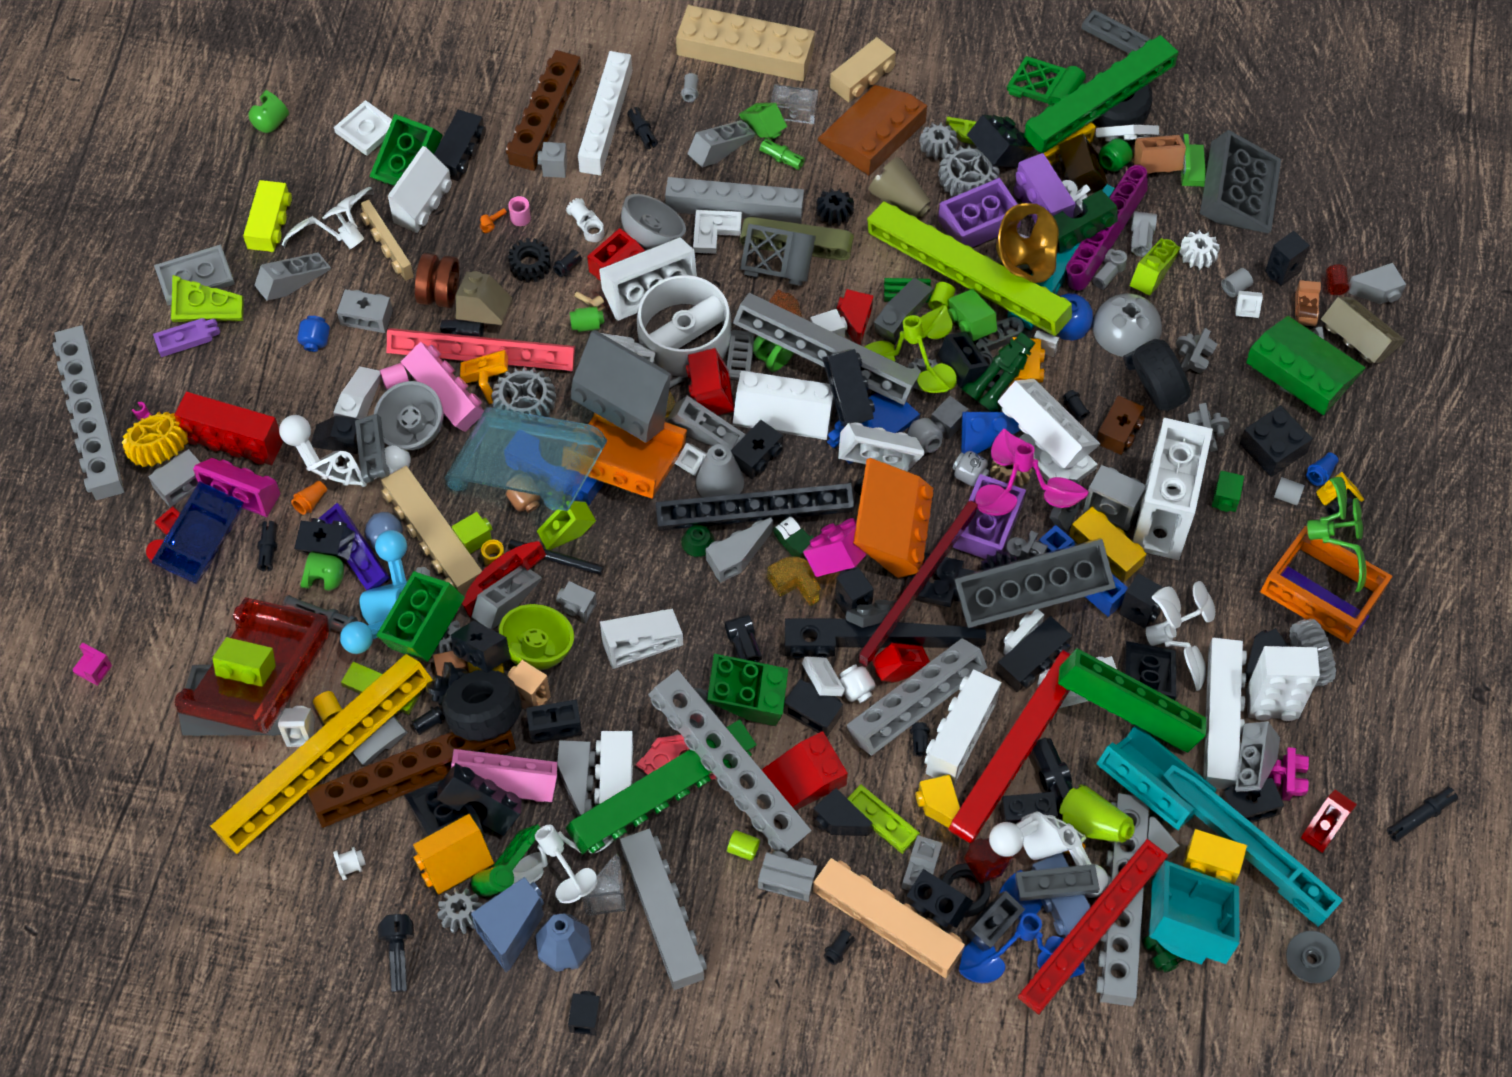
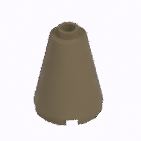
[868,157,931,218]

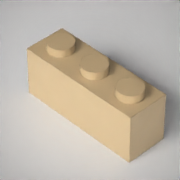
[830,37,896,102]

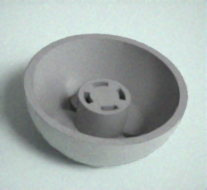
[621,194,686,250]
[1092,293,1162,357]
[374,381,444,451]

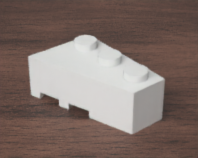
[600,609,683,669]

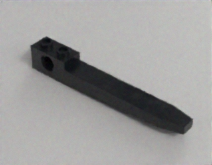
[785,618,986,659]

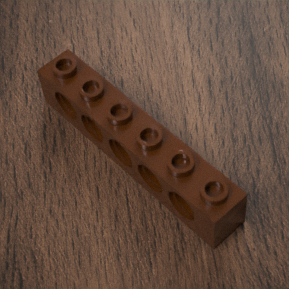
[506,50,582,171]

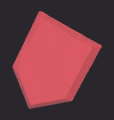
[636,735,716,780]

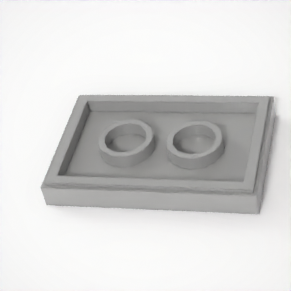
[154,244,235,305]

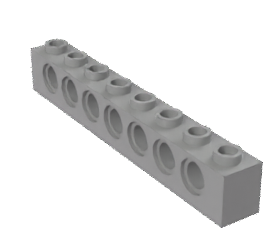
[53,325,125,500]
[649,669,812,853]
[1096,793,1149,1006]

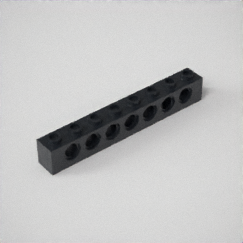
[656,483,854,531]

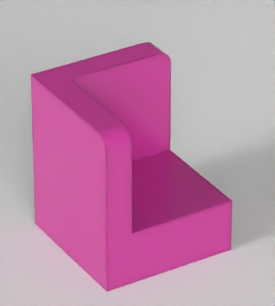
[73,643,112,686]

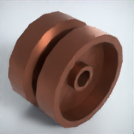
[415,253,460,308]

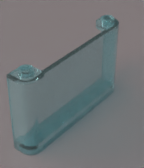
[445,407,607,511]

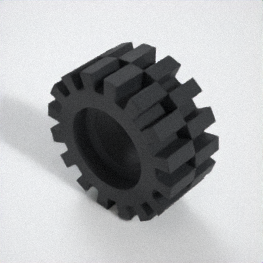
[508,238,551,283]

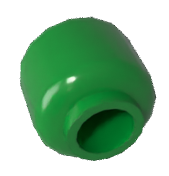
[1099,138,1133,172]

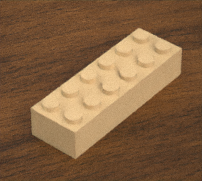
[676,5,815,81]

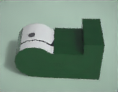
[773,516,814,565]

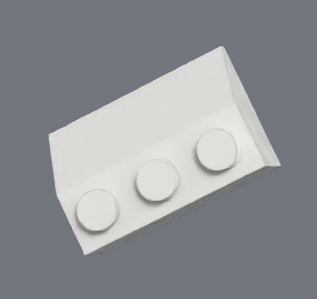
[388,146,452,233]
[838,423,924,472]

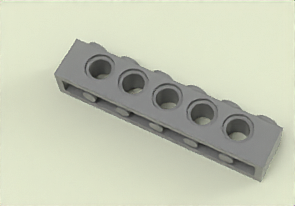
[846,638,987,756]

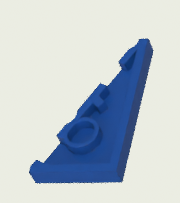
[961,412,1021,454]

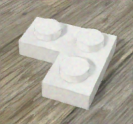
[1096,125,1159,142]
[693,210,742,254]

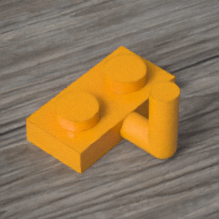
[460,350,508,404]

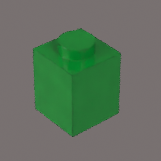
[1212,470,1244,512]

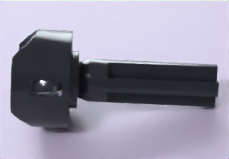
[377,914,414,993]

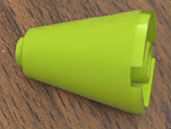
[1059,784,1135,843]

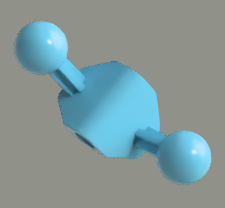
[340,530,407,654]

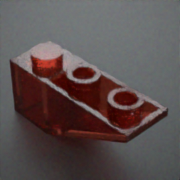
[964,838,1023,884]

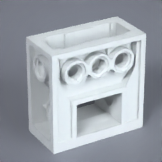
[1132,418,1213,560]

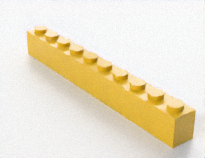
[210,654,432,854]

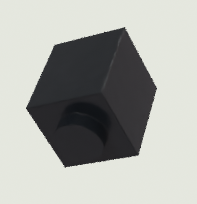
[568,991,601,1036]

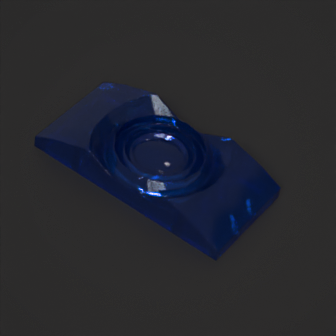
[152,481,244,584]

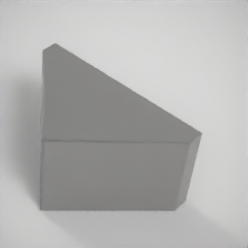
[1147,817,1180,861]

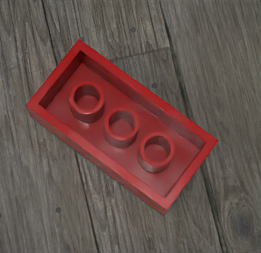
[174,391,283,465]

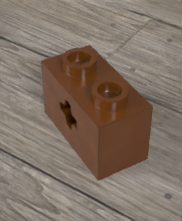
[1096,395,1145,455]

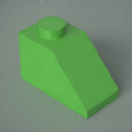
[739,103,787,139]

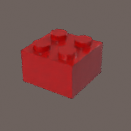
[686,348,734,415]

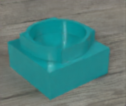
[1149,860,1240,965]

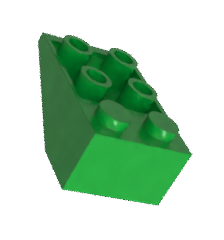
[706,654,789,726]

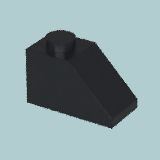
[311,416,358,454]
[1244,628,1289,684]
[813,788,873,836]

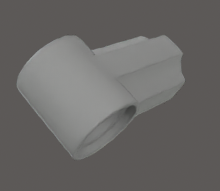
[1131,211,1157,257]

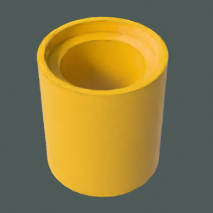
[481,540,504,567]
[313,691,343,725]

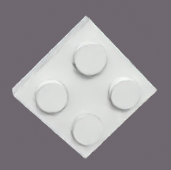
[334,100,392,156]

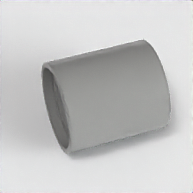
[1221,268,1253,297]
[1274,477,1305,505]

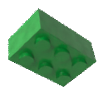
[376,571,465,662]

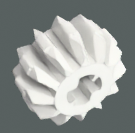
[1179,230,1220,270]

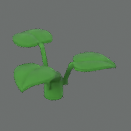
[1307,477,1367,592]

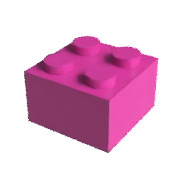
[803,518,867,577]

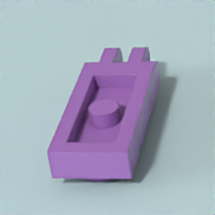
[153,318,220,357]

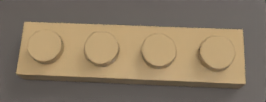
[360,199,414,281]

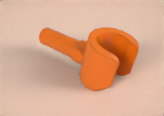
[480,208,507,233]

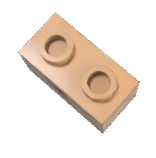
[507,660,551,710]

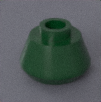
[681,525,715,557]

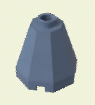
[536,913,592,972]

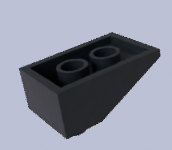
[1122,641,1176,700]
[404,779,485,838]

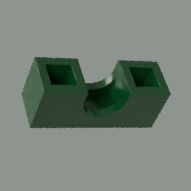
[1053,190,1118,253]

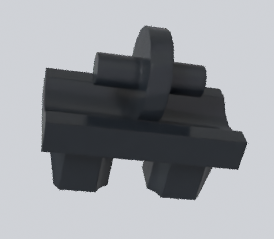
[426,662,468,713]

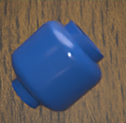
[297,316,330,352]

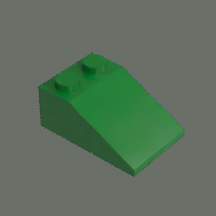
[370,114,443,186]

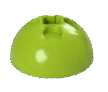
[499,604,574,671]

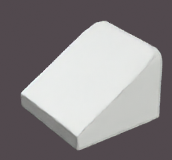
[675,443,707,476]

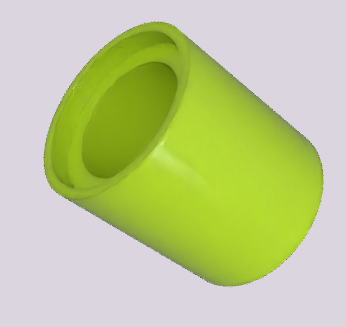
[928,282,955,310]
[727,830,760,861]

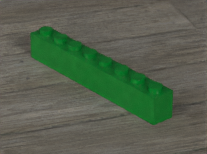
[1024,35,1179,154]
[565,719,757,855]

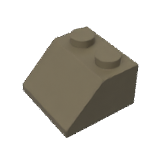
[456,271,512,325]

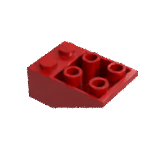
[587,228,645,281]

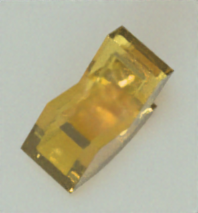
[767,557,821,606]

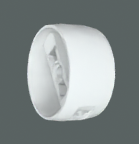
[637,275,731,377]

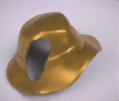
[996,203,1059,283]

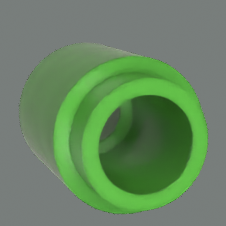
[570,306,604,332]

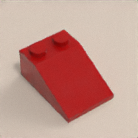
[761,731,848,811]

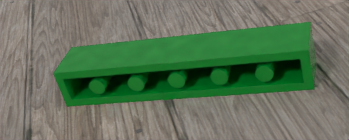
[1058,648,1206,753]

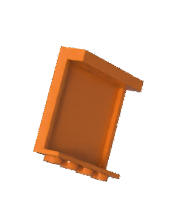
[562,413,687,499]

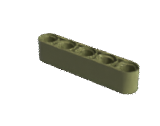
[739,217,854,261]

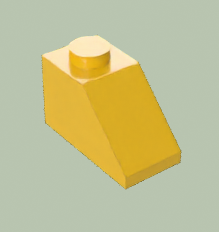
[915,775,960,828]

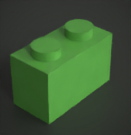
[948,289,997,341]

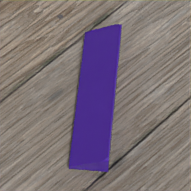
[1282,566,1369,637]

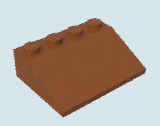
[818,85,927,176]

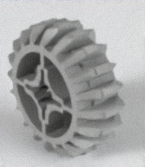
[938,145,1000,198]
[491,366,556,428]
[1289,619,1336,687]

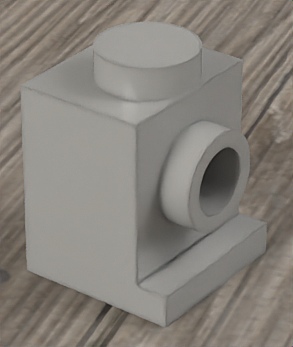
[556,581,597,624]

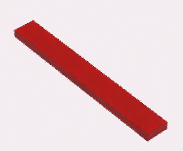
[1018,839,1168,1015]

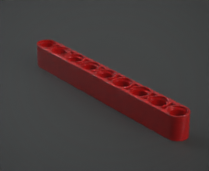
[948,650,1071,844]

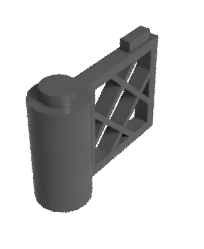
[740,224,816,286]

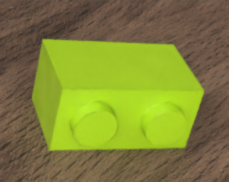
[212,637,276,687]

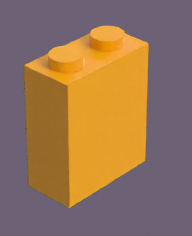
[413,814,494,895]

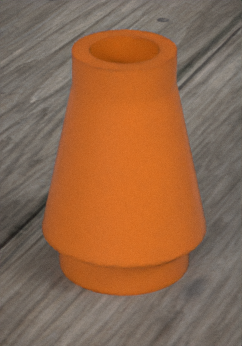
[291,481,327,515]

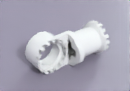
[566,198,604,243]

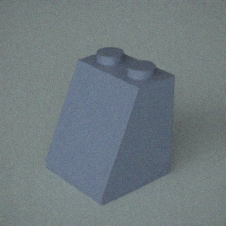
[471,877,544,972]

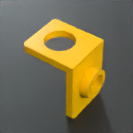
[1316,472,1364,505]

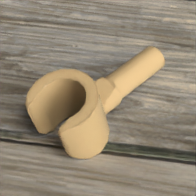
[575,292,605,311]

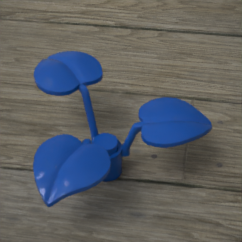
[959,870,1085,983]

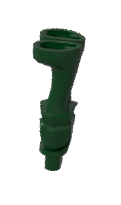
[962,332,1035,412]

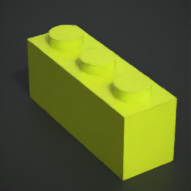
[243,180,292,252]

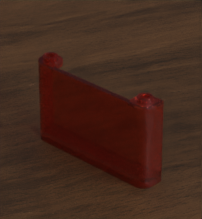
[175,597,329,734]

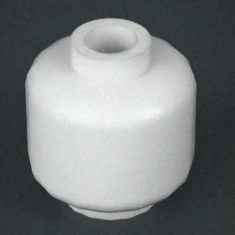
[839,664,875,704]

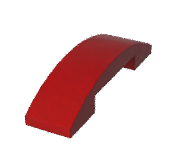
[462,541,546,618]

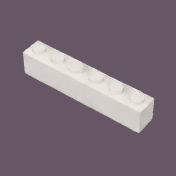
[578,51,632,176]
[1203,638,1247,789]

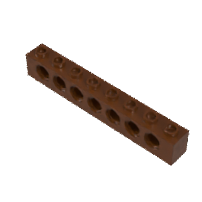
[307,729,516,828]

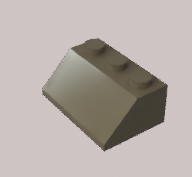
[1321,297,1405,363]

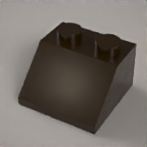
[1058,133,1109,192]

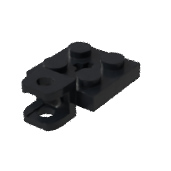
[903,552,976,608]

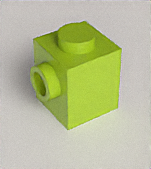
[452,512,493,554]

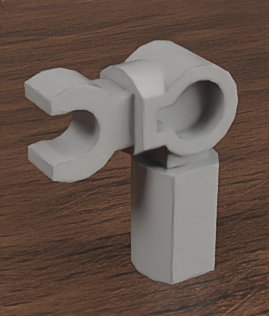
[1092,248,1127,290]

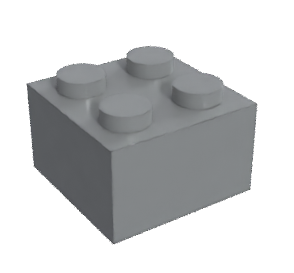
[1083,465,1146,531]

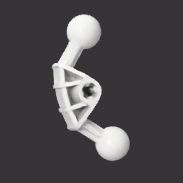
[279,415,411,487]
[989,812,1108,898]

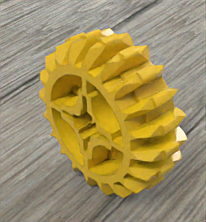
[122,412,188,467]

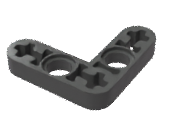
[973,317,1024,392]

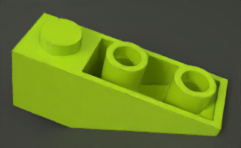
[1129,238,1180,295]

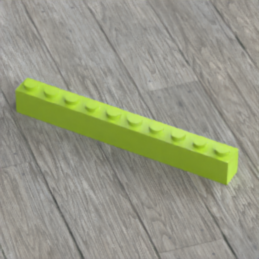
[867,201,1072,336]

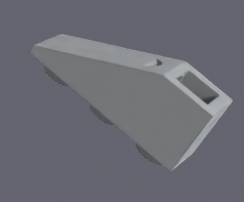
[687,120,756,167]
[254,252,331,301]
[706,518,773,583]
[1235,721,1280,792]
[557,740,596,817]

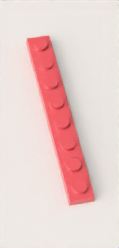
[386,328,575,371]

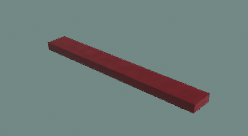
[859,500,978,667]

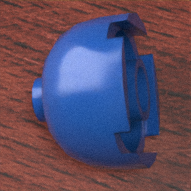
[1057,293,1093,341]

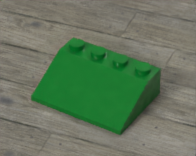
[1246,316,1366,416]

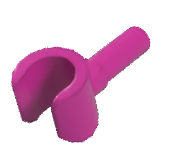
[132,402,153,421]

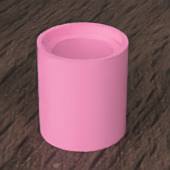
[508,196,531,226]
[379,363,409,390]

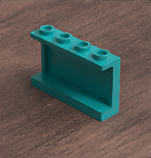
[1096,725,1217,830]

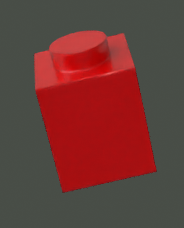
[837,289,874,345]
[872,643,930,682]
[1300,790,1357,853]

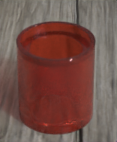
[1326,264,1349,295]

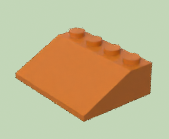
[853,458,934,578]

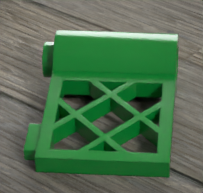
[1007,56,1086,106]
[471,824,541,897]

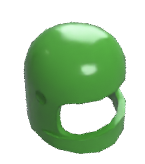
[248,90,289,133]
[753,336,794,373]
[300,552,344,591]

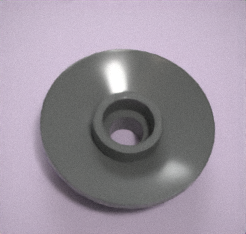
[1286,931,1341,983]

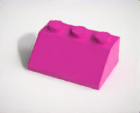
[193,458,281,517]

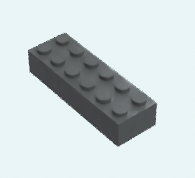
[954,538,1116,628]

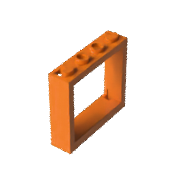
[1260,526,1392,644]

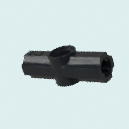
[1031,737,1073,816]

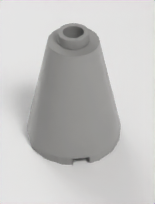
[696,444,744,497]

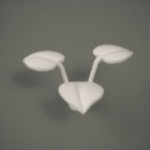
[282,187,374,249]
[1146,581,1215,691]
[513,825,613,904]

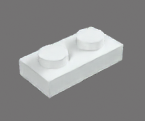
[1003,609,1044,655]

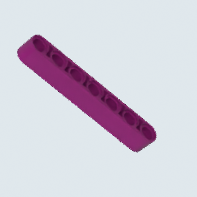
[1066,165,1148,291]

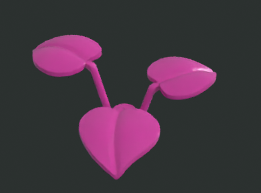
[975,429,1088,516]

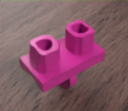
[1268,747,1309,801]

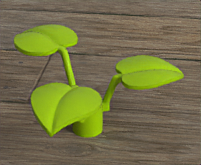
[865,305,957,393]

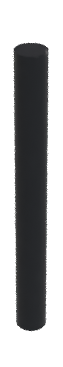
[508,539,604,575]

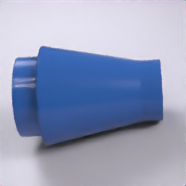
[1307,452,1339,486]

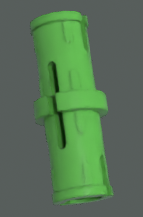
[760,138,805,171]

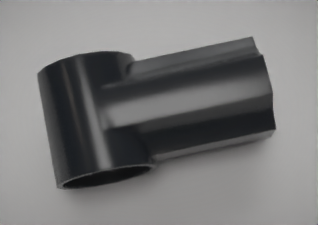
[724,614,762,662]

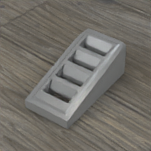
[727,330,755,380]

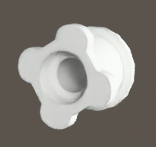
[333,847,366,880]

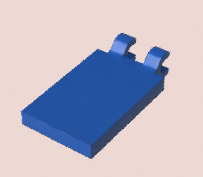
[827,392,920,464]

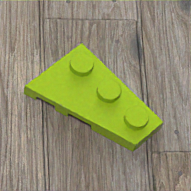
[171,275,244,322]

